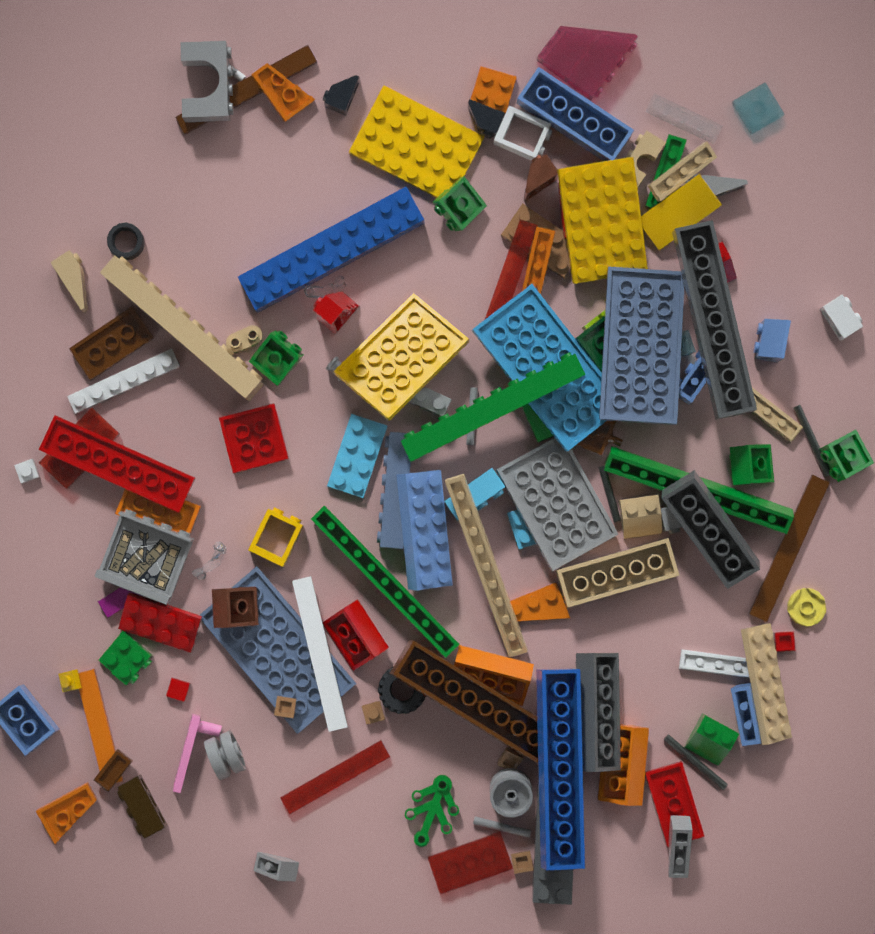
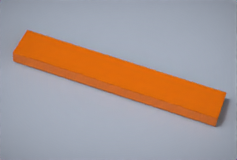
[78,669,123,783]

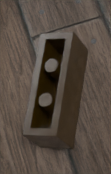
[117,774,168,839]

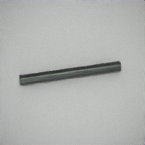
[793,405,830,477]
[664,734,728,790]

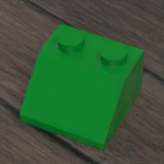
[729,444,774,485]
[684,713,739,766]

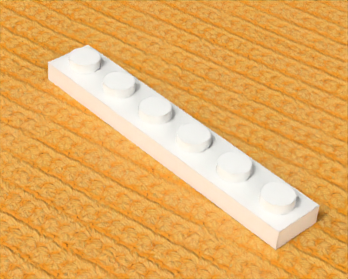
[67,349,180,414]

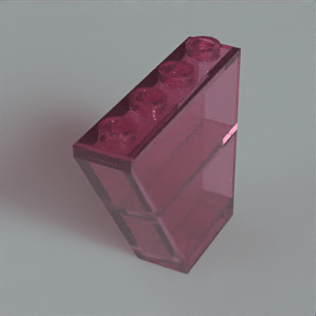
[537,26,638,101]

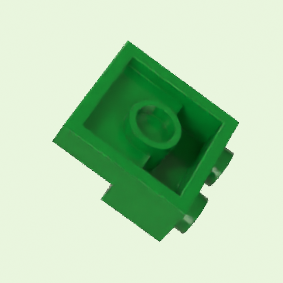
[432,176,487,232]
[249,330,304,386]
[820,430,874,482]
[98,631,153,685]

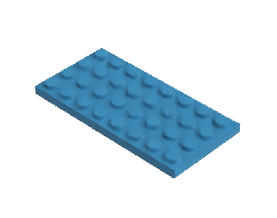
[471,284,607,452]

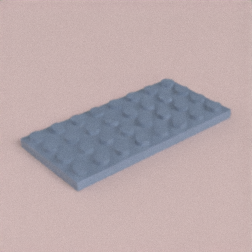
[599,267,684,425]
[200,566,357,734]

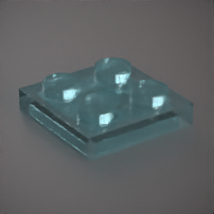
[732,82,785,135]

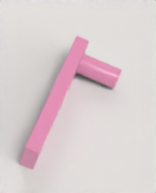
[173,714,222,793]

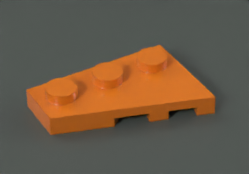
[251,63,316,122]
[510,582,570,621]
[36,782,97,844]

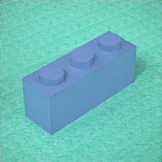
[731,683,762,746]

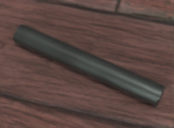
[598,466,621,523]

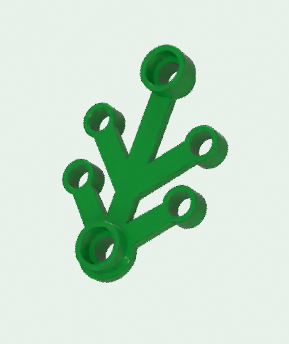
[405,775,459,847]

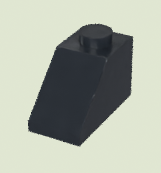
[323,75,360,116]
[468,99,505,139]

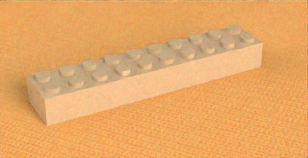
[100,256,264,402]

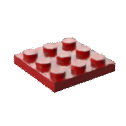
[219,403,289,474]

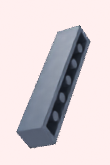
[377,432,411,549]

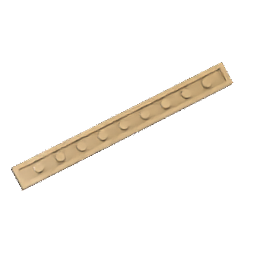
[445,474,528,658]

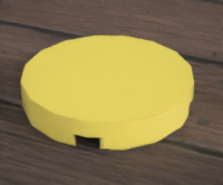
[787,588,826,626]

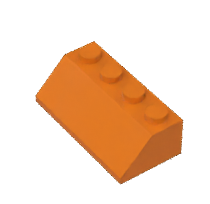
[454,645,534,706]
[598,724,649,806]

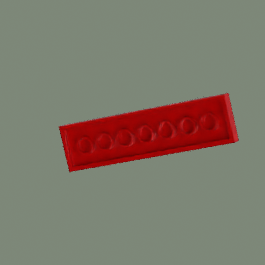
[39,415,196,513]

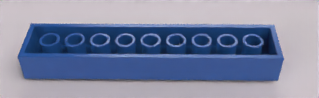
[238,187,425,313]
[536,669,585,870]

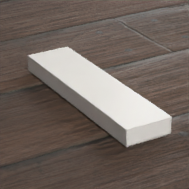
[679,649,750,678]

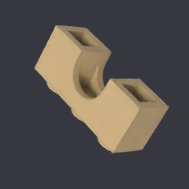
[625,130,666,189]

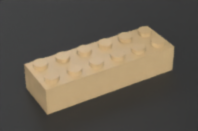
[556,538,680,608]

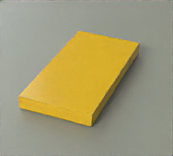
[641,173,722,250]

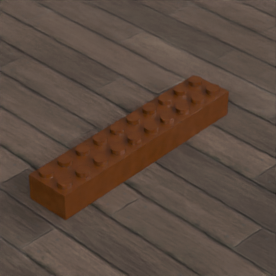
[389,640,538,765]

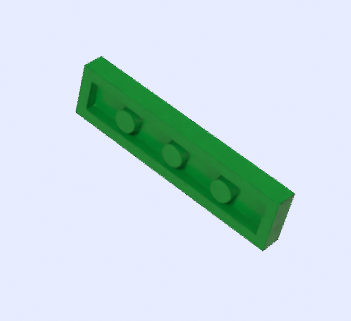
[645,134,687,209]

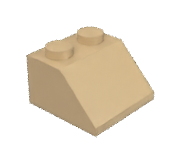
[618,495,662,539]

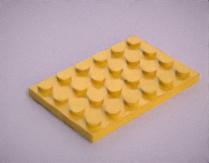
[349,85,485,198]
[557,157,648,284]
[334,293,469,421]

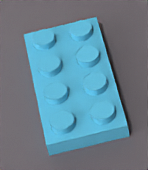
[327,414,388,498]

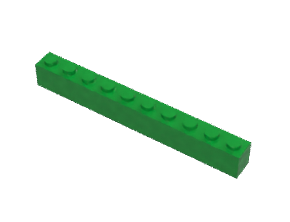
[401,352,586,462]
[604,446,794,534]
[311,505,460,658]

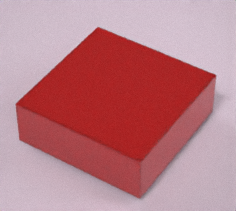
[774,631,796,652]
[166,677,191,702]

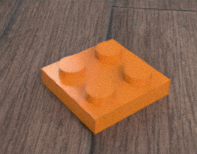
[470,66,517,114]

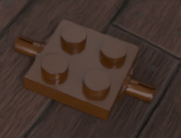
[576,420,623,456]

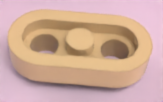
[226,325,263,353]

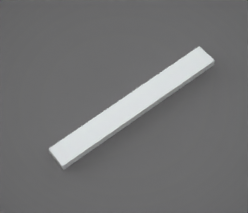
[292,576,348,732]

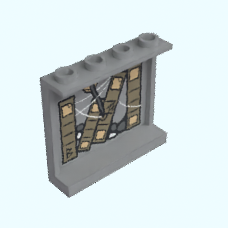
[94,509,194,605]

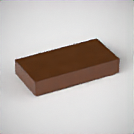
[94,749,133,792]

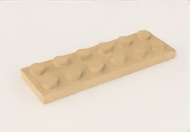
[741,623,792,745]

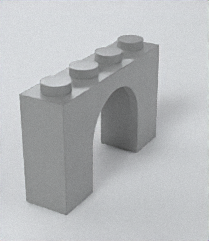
[180,41,233,122]

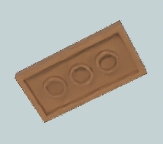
[501,203,570,278]

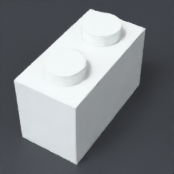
[820,294,863,341]

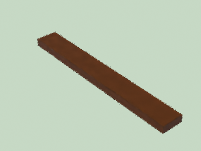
[175,45,317,135]
[749,474,830,622]

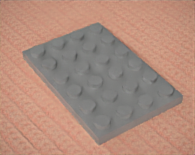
[496,438,618,572]

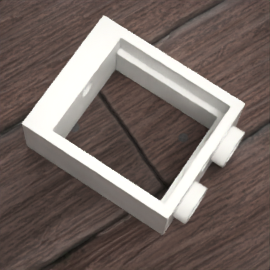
[494,106,552,160]

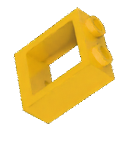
[248,507,304,567]

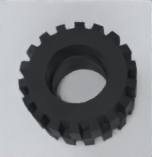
[378,666,426,714]

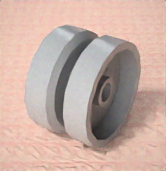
[204,730,246,780]
[489,768,533,818]

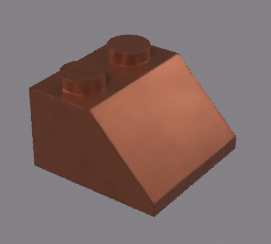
[524,154,558,201]
[212,587,259,628]

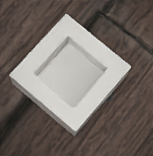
[14,459,40,484]

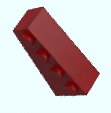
[313,291,360,335]

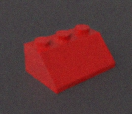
[323,599,389,671]

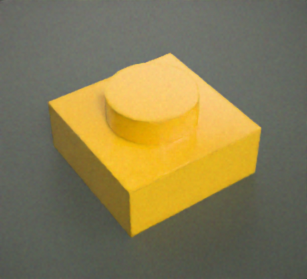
[58,669,82,693]

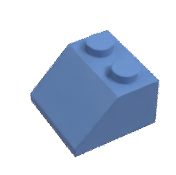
[753,319,791,363]

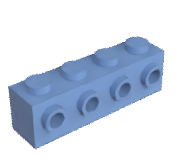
[679,351,707,405]

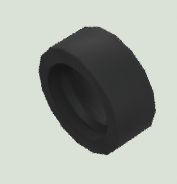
[107,222,145,260]

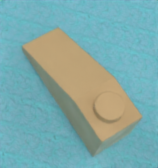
[50,250,88,313]

